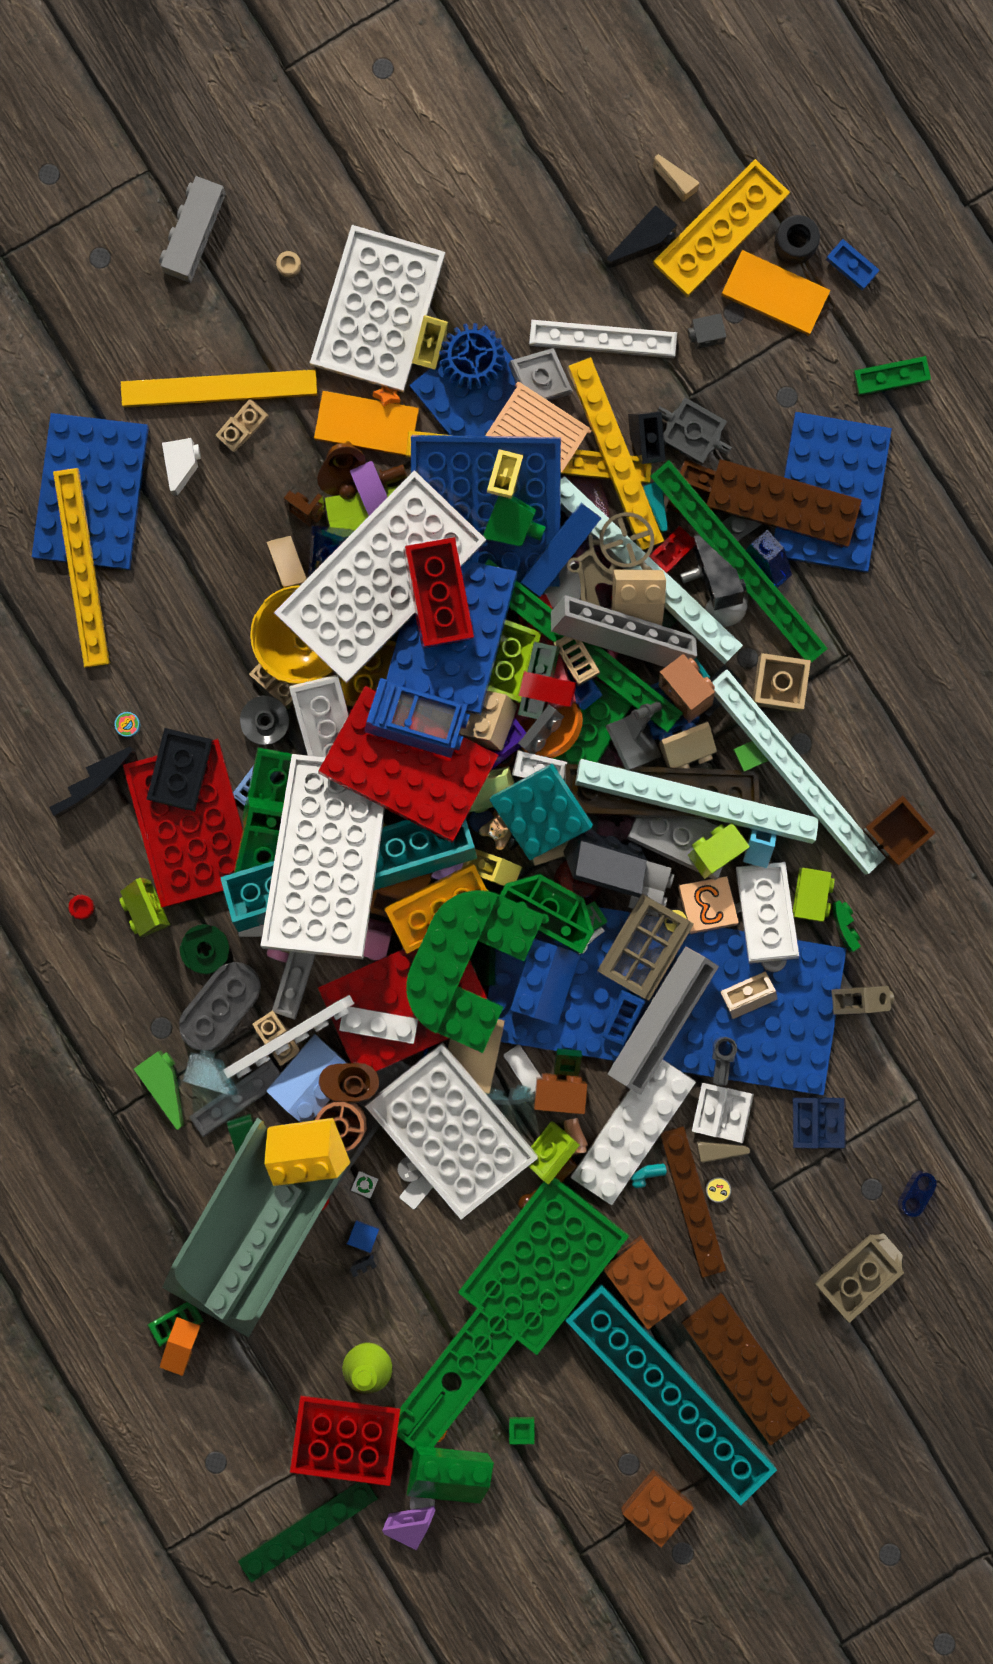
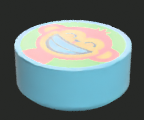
[115,712,141,737]

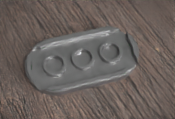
[179,962,261,1051]

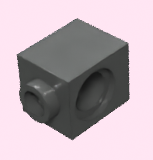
[688,313,726,349]

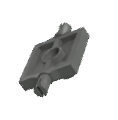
[657,397,732,465]

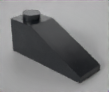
[605,205,677,269]
[693,535,747,611]

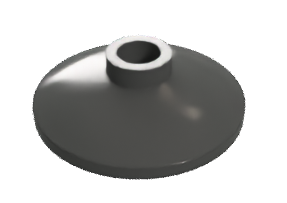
[240,696,289,745]

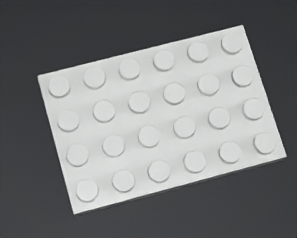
[310,225,445,393]
[365,1042,538,1219]

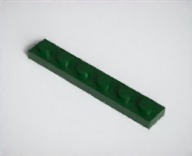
[238,1481,378,1583]

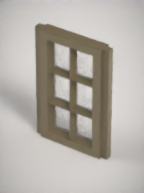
[597,893,694,1001]

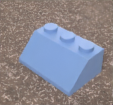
[266,1034,350,1122]

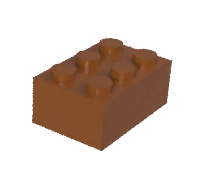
[604,1235,688,1329]

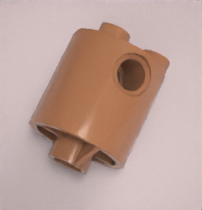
[315,1101,367,1151]

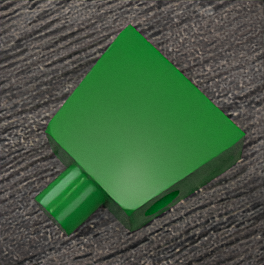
[483,496,546,546]

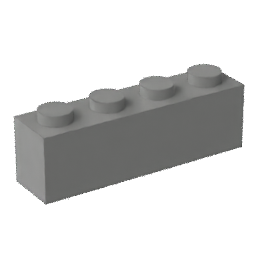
[159,176,226,283]

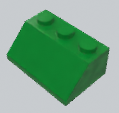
[407,1446,494,1504]

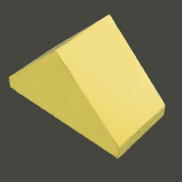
[412,315,448,370]
[487,449,523,499]

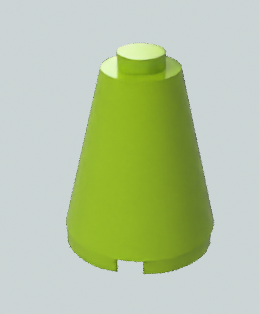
[342,1343,392,1394]

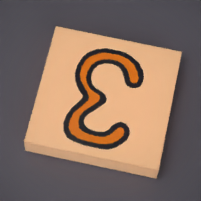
[678,876,739,934]

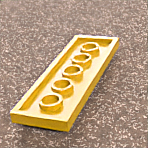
[653,159,790,297]

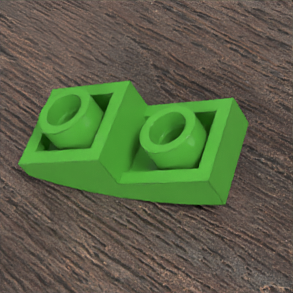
[733,741,769,772]

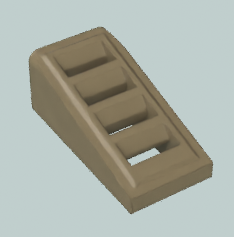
[696,1141,750,1163]

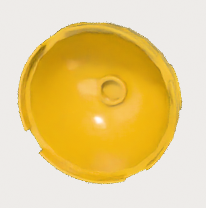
[250,586,334,684]

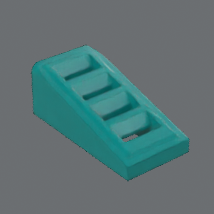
[643,482,668,535]

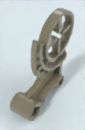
[567,512,654,606]

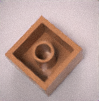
[658,654,715,723]

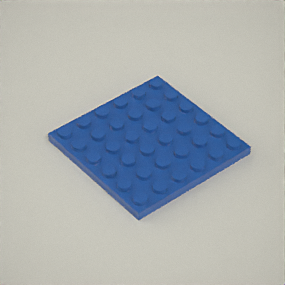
[411,435,561,587]

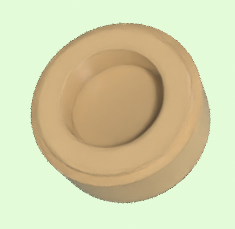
[276,251,301,278]

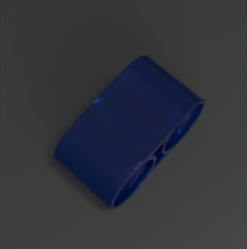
[898,1171,937,1217]

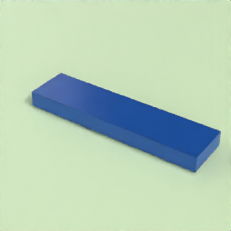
[520,502,601,597]

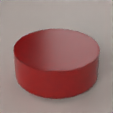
[68,895,95,920]

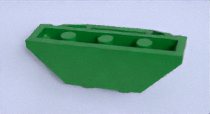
[500,874,594,954]

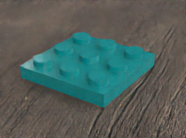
[489,763,593,860]

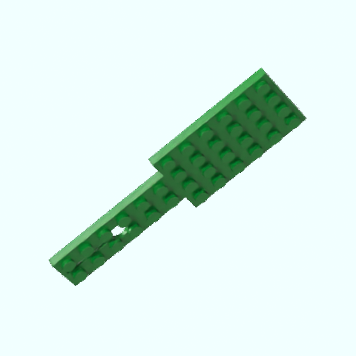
[397,1177,629,1449]

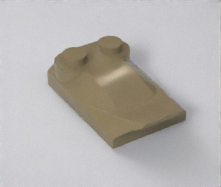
[815,1233,904,1323]

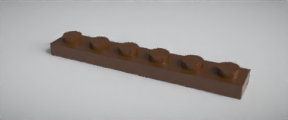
[660,1126,726,1278]

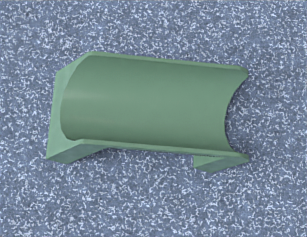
[162,1118,346,1338]

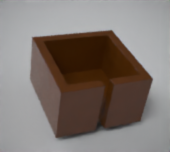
[862,795,936,867]

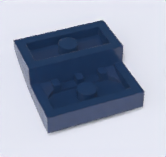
[793,1097,846,1148]

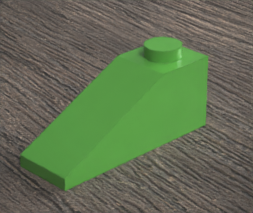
[134,1051,184,1130]

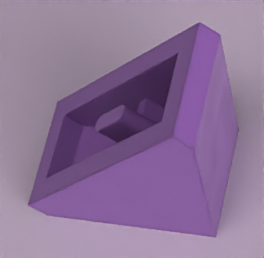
[382,1506,435,1550]

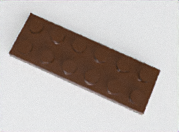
[707,459,862,548]
[681,1292,810,1446]

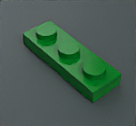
[853,356,931,396]

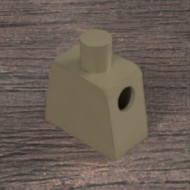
[832,986,894,1014]

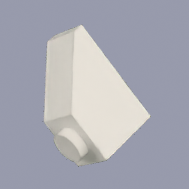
[162,438,201,496]

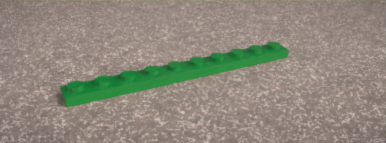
[650,460,828,663]
[485,559,683,733]

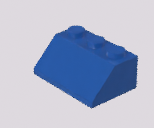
[510,939,580,1025]

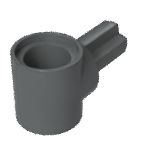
[712,1037,737,1085]

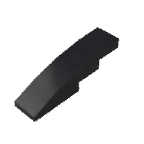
[49,746,136,817]

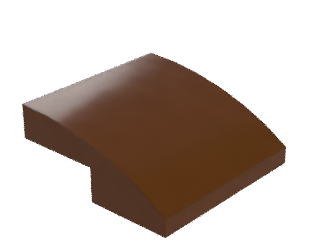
[666,460,717,515]

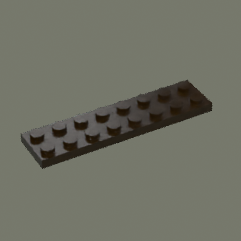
[564,764,760,820]

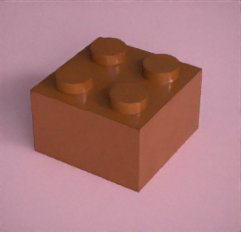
[534,1073,587,1114]
[621,1469,694,1548]

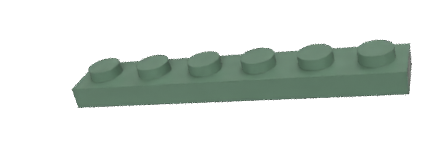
[204,1183,306,1320]

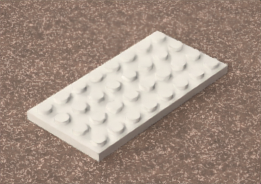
[274,470,486,683]
[261,754,385,959]

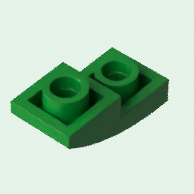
[832,900,861,952]

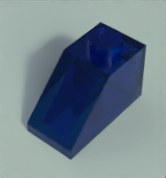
[745,530,792,588]

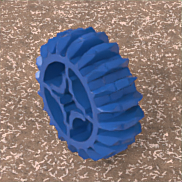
[439,323,506,391]

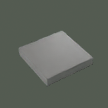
[508,348,572,401]

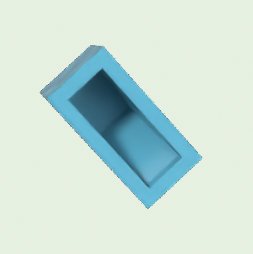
[743,829,776,868]

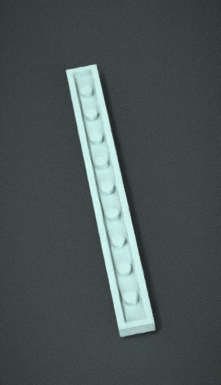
[561,476,743,664]
[712,670,885,875]
[575,759,819,844]

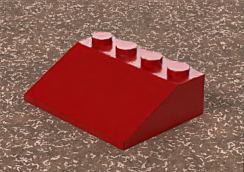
[290,1395,400,1486]

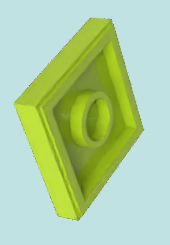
[528,1121,580,1184]

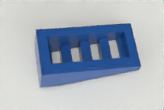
[601,989,645,1046]

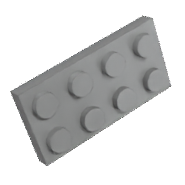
[626,817,722,880]

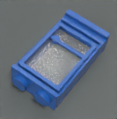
[365,678,470,758]

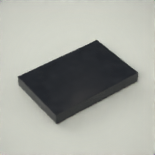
[146,728,213,812]

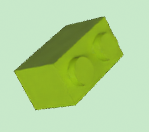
[688,823,750,879]
[792,868,834,922]

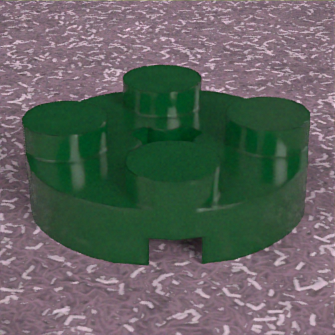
[180,924,230,974]

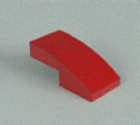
[519,671,577,707]

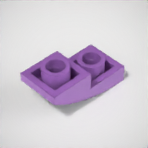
[350,461,388,516]

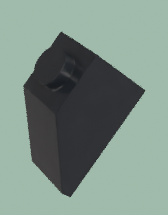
[628,411,666,464]

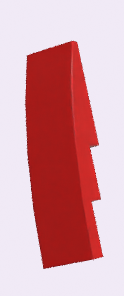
[610,526,694,600]

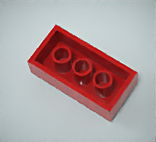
[403,537,474,649]

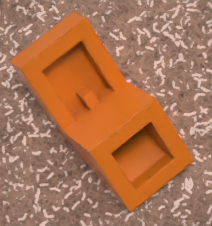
[159,1317,201,1376]

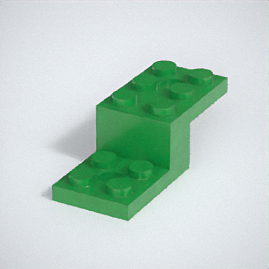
[234,747,296,873]

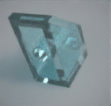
[183,1049,238,1095]

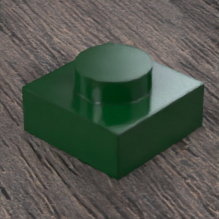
[554,1048,582,1076]

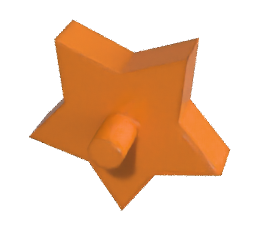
[372,386,400,407]

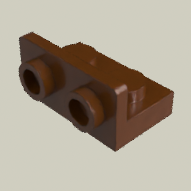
[284,490,325,526]

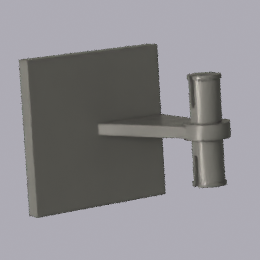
[606,702,662,770]

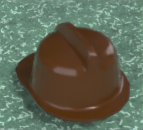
[317,441,365,495]
[319,1063,379,1103]

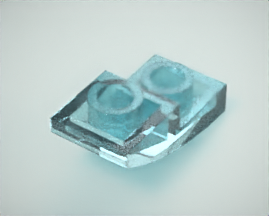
[485,1084,535,1105]

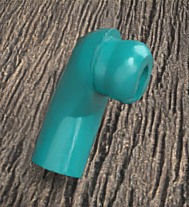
[631,1163,667,1188]

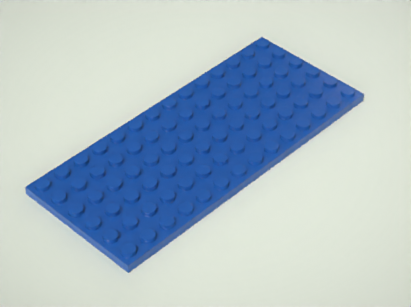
[487,905,847,1095]

